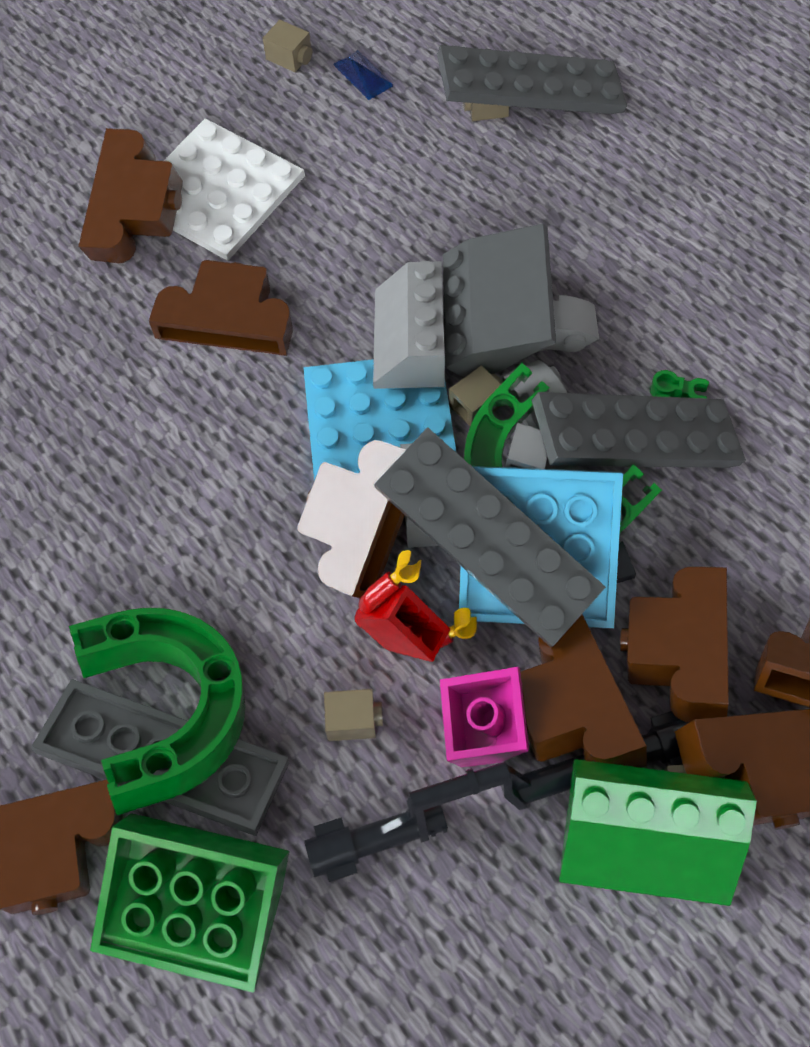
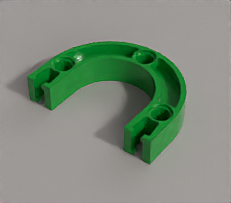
[464,363,662,533]
[69,608,245,816]

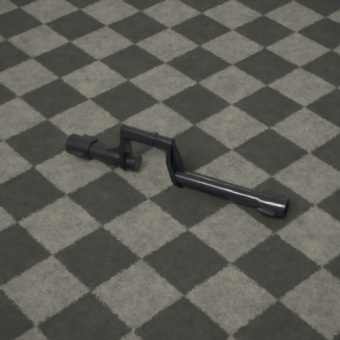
[304,711,689,882]

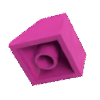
[440,667,529,767]

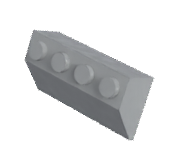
[373,261,445,389]

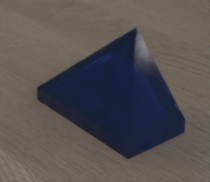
[334,50,393,100]

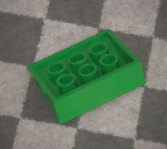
[559,759,757,906]
[90,813,290,993]

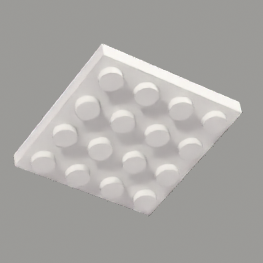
[164,118,305,261]

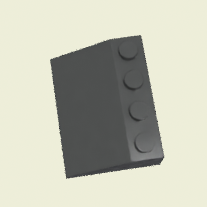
[443,224,556,378]

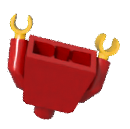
[355,550,477,662]

